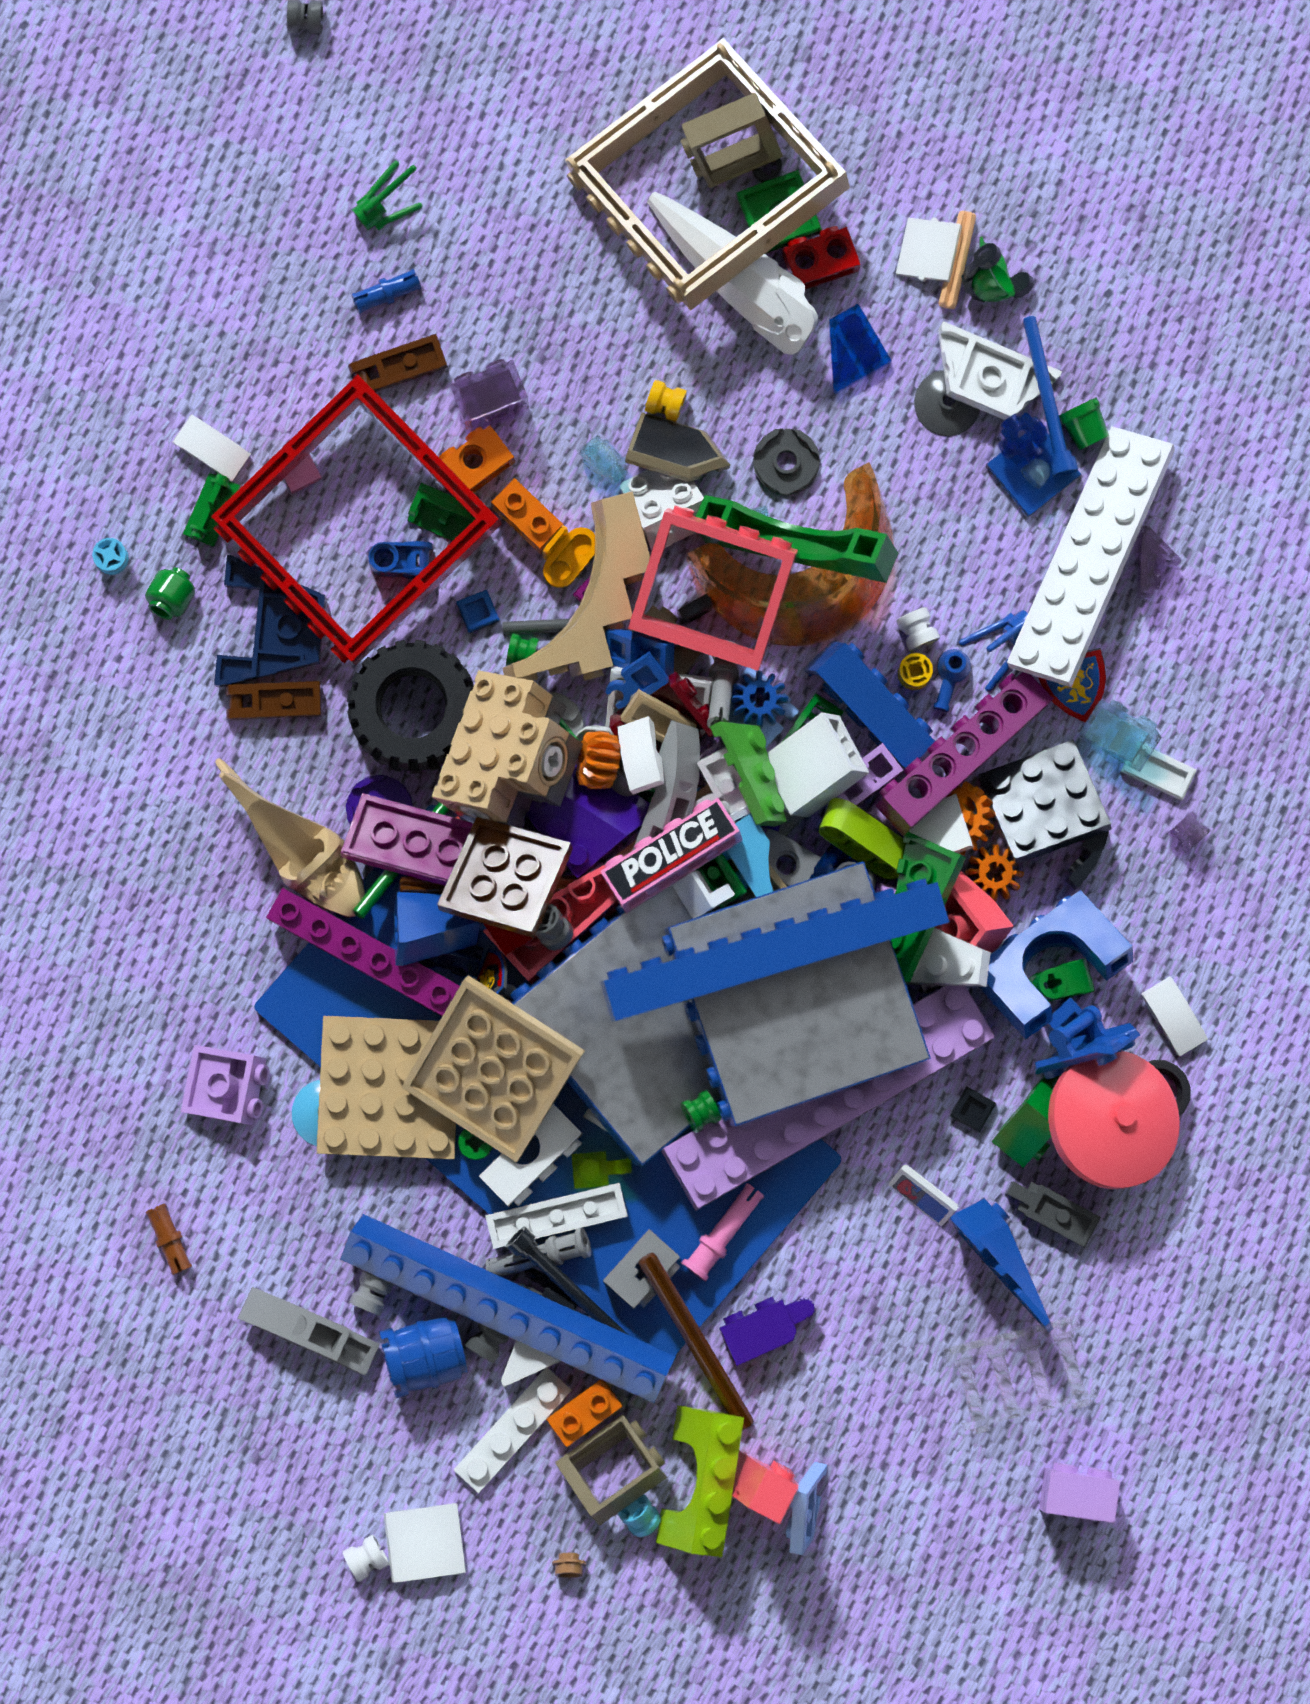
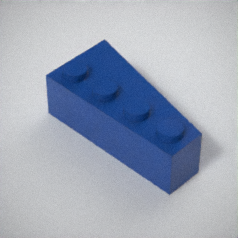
[803,641,935,769]

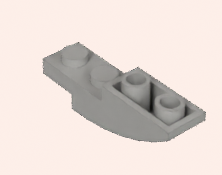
[632,720,700,851]
[237,1287,380,1376]

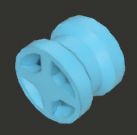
[92,538,129,575]
[618,1495,661,1537]

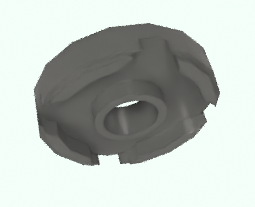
[753,428,820,495]

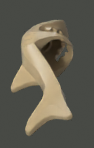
[215,758,365,918]

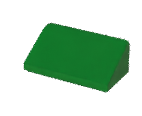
[696,854,747,909]

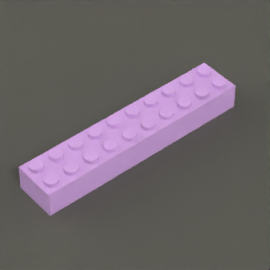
[661,986,995,1211]

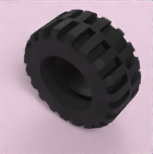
[347,640,474,774]

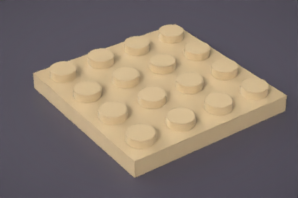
[401,975,585,1162]
[316,1016,456,1159]

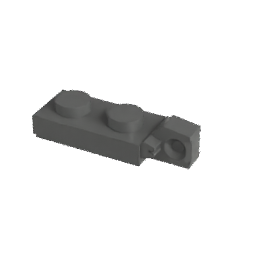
[1005,1181,1101,1248]

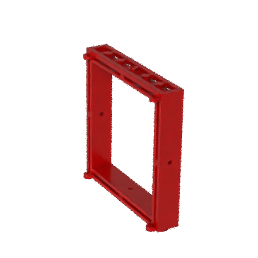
[211,375,502,665]

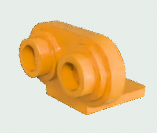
[542,525,595,588]

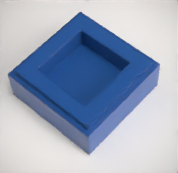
[456,589,500,634]

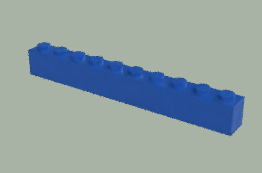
[600,878,949,1022]
[340,1214,676,1403]

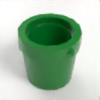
[1059,397,1109,450]

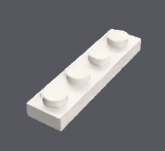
[485,1183,628,1249]
[453,1367,572,1493]

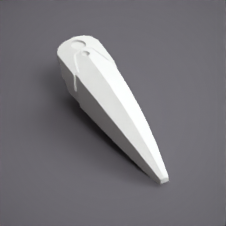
[647,192,818,355]

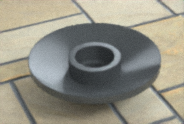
[914,370,980,436]

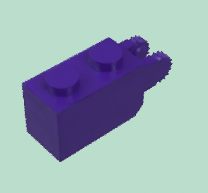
[719,1296,815,1366]

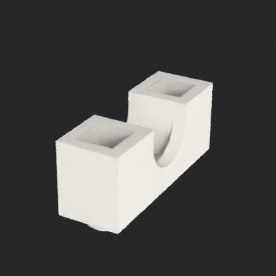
[479,1104,582,1206]

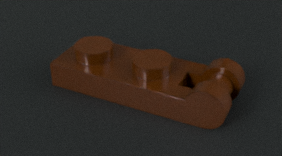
[348,334,448,392]
[225,681,322,721]

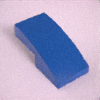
[605,629,675,676]

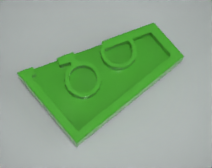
[710,722,787,827]

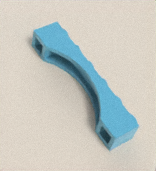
[722,813,773,897]

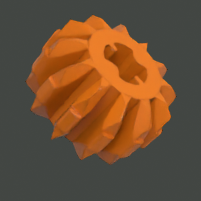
[575,731,621,789]
[965,844,1024,902]

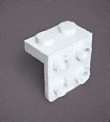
[620,470,703,551]

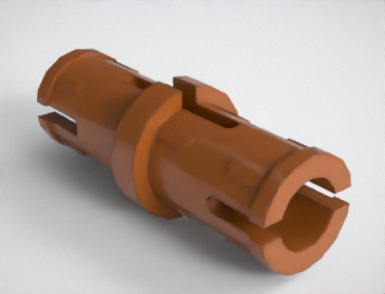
[145,1203,192,1275]

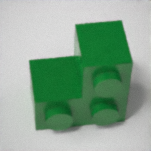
[991,1074,1062,1168]

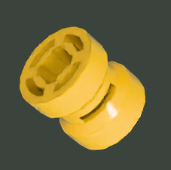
[644,379,687,422]
[897,653,933,691]

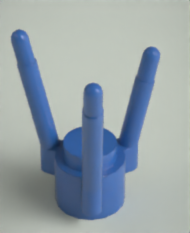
[959,610,1028,692]

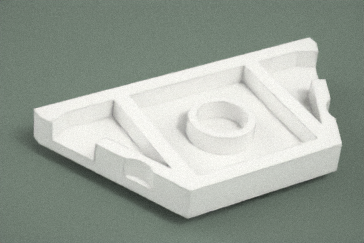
[938,321,1062,422]

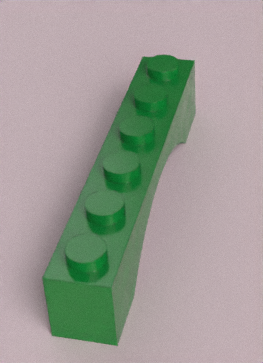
[696,495,899,583]

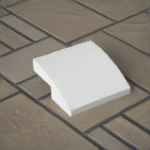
[383,1503,466,1583]

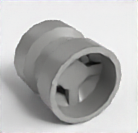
[349,1271,394,1316]

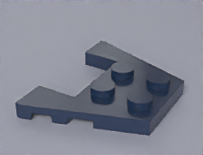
[214,555,326,687]

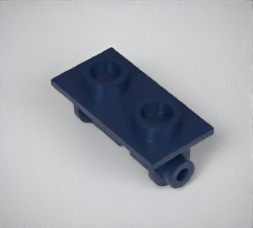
[418,943,484,977]

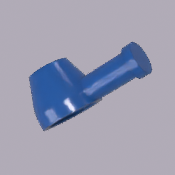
[933,649,971,712]

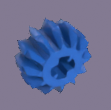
[731,670,789,729]

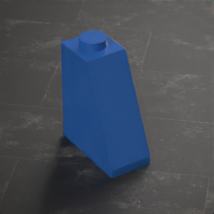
[394,892,485,966]

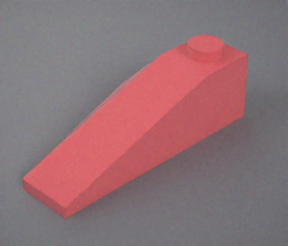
[935,871,1014,953]

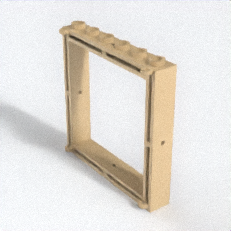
[565,38,850,311]

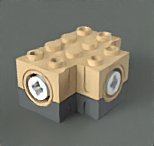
[431,670,583,829]

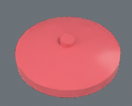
[1048,1051,1180,1189]

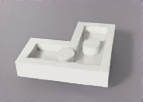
[692,747,750,821]

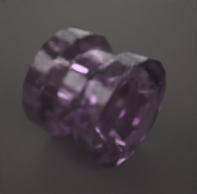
[1168,811,1211,853]

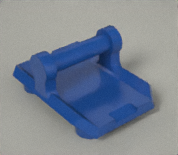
[1034,1005,1140,1079]

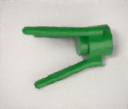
[352,161,423,231]

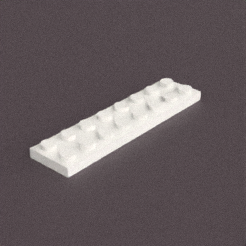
[1007,426,1175,687]

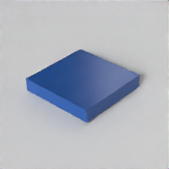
[986,423,1081,517]

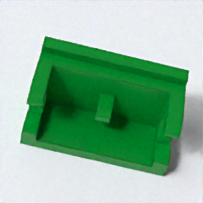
[407,482,475,541]

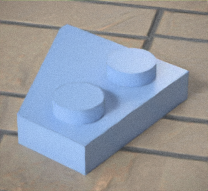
[786,1462,828,1555]

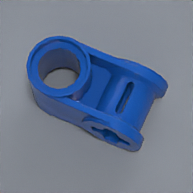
[368,541,433,579]

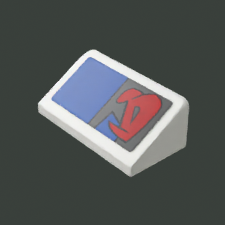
[889,1164,959,1226]

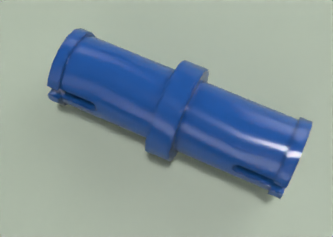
[351,269,422,314]

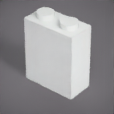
[767,712,869,817]

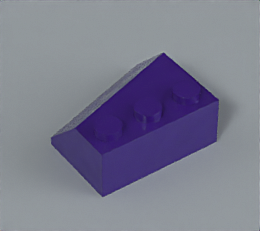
[526,765,650,878]

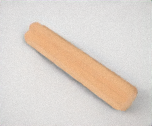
[939,211,976,309]

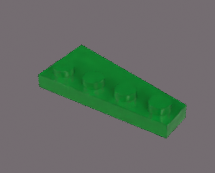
[891,832,966,983]

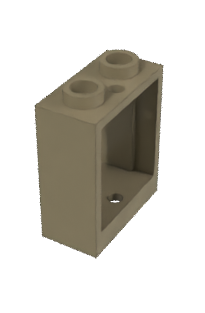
[681,92,783,188]
[555,1414,667,1526]

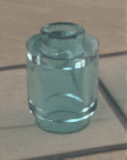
[579,435,629,486]

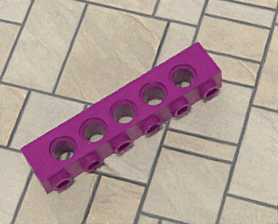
[876,672,1053,836]
[266,888,460,1016]

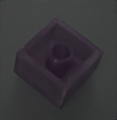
[450,359,530,435]

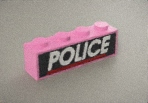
[600,798,743,913]

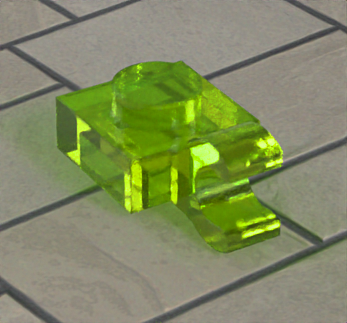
[571,1151,633,1189]

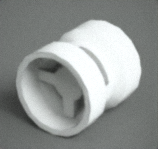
[896,607,940,652]
[342,1535,389,1582]

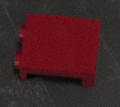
[609,671,717,753]

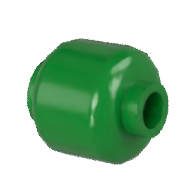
[145,567,196,620]

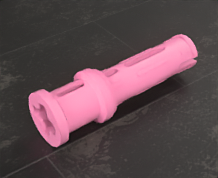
[681,1183,764,1282]

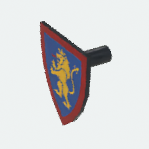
[1038,648,1106,723]

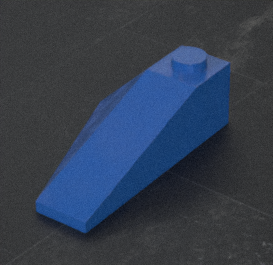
[950,1198,1053,1333]

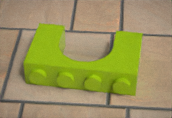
[656,1405,744,1558]

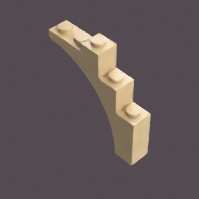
[502,491,650,681]

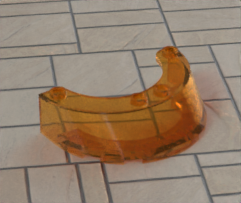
[687,462,893,646]

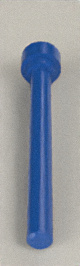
[1023,316,1079,477]

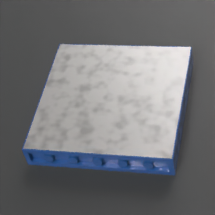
[661,861,931,1126]
[510,884,721,1166]

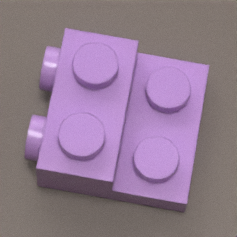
[181,1045,270,1126]

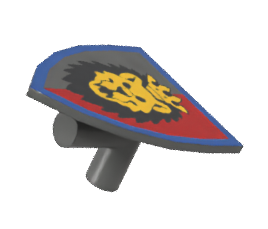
[475,948,516,1001]

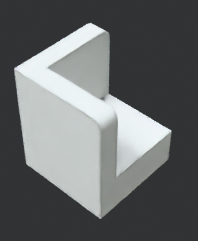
[672,871,735,918]

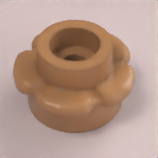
[552,1553,586,1578]

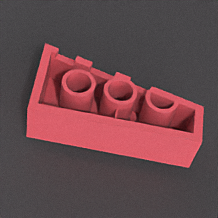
[483,865,620,984]
[732,1450,799,1524]

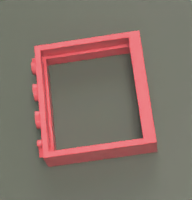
[628,505,798,671]

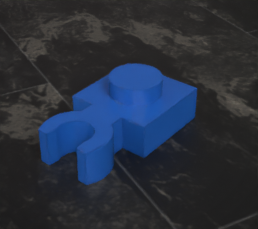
[605,652,669,709]

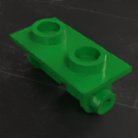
[183,473,240,547]

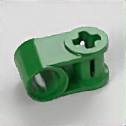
[1028,958,1095,1002]

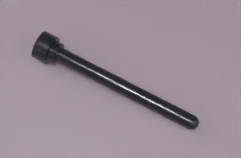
[506,1226,630,1336]

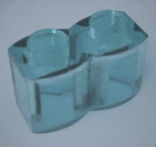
[1079,700,1162,772]

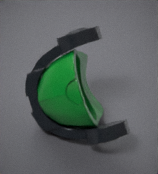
[961,236,1034,302]

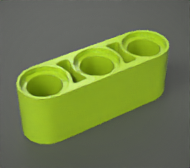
[819,798,906,879]

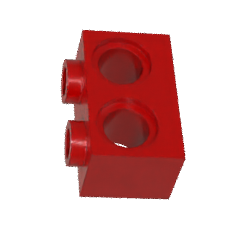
[783,226,860,290]

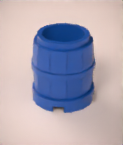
[379,1317,468,1399]

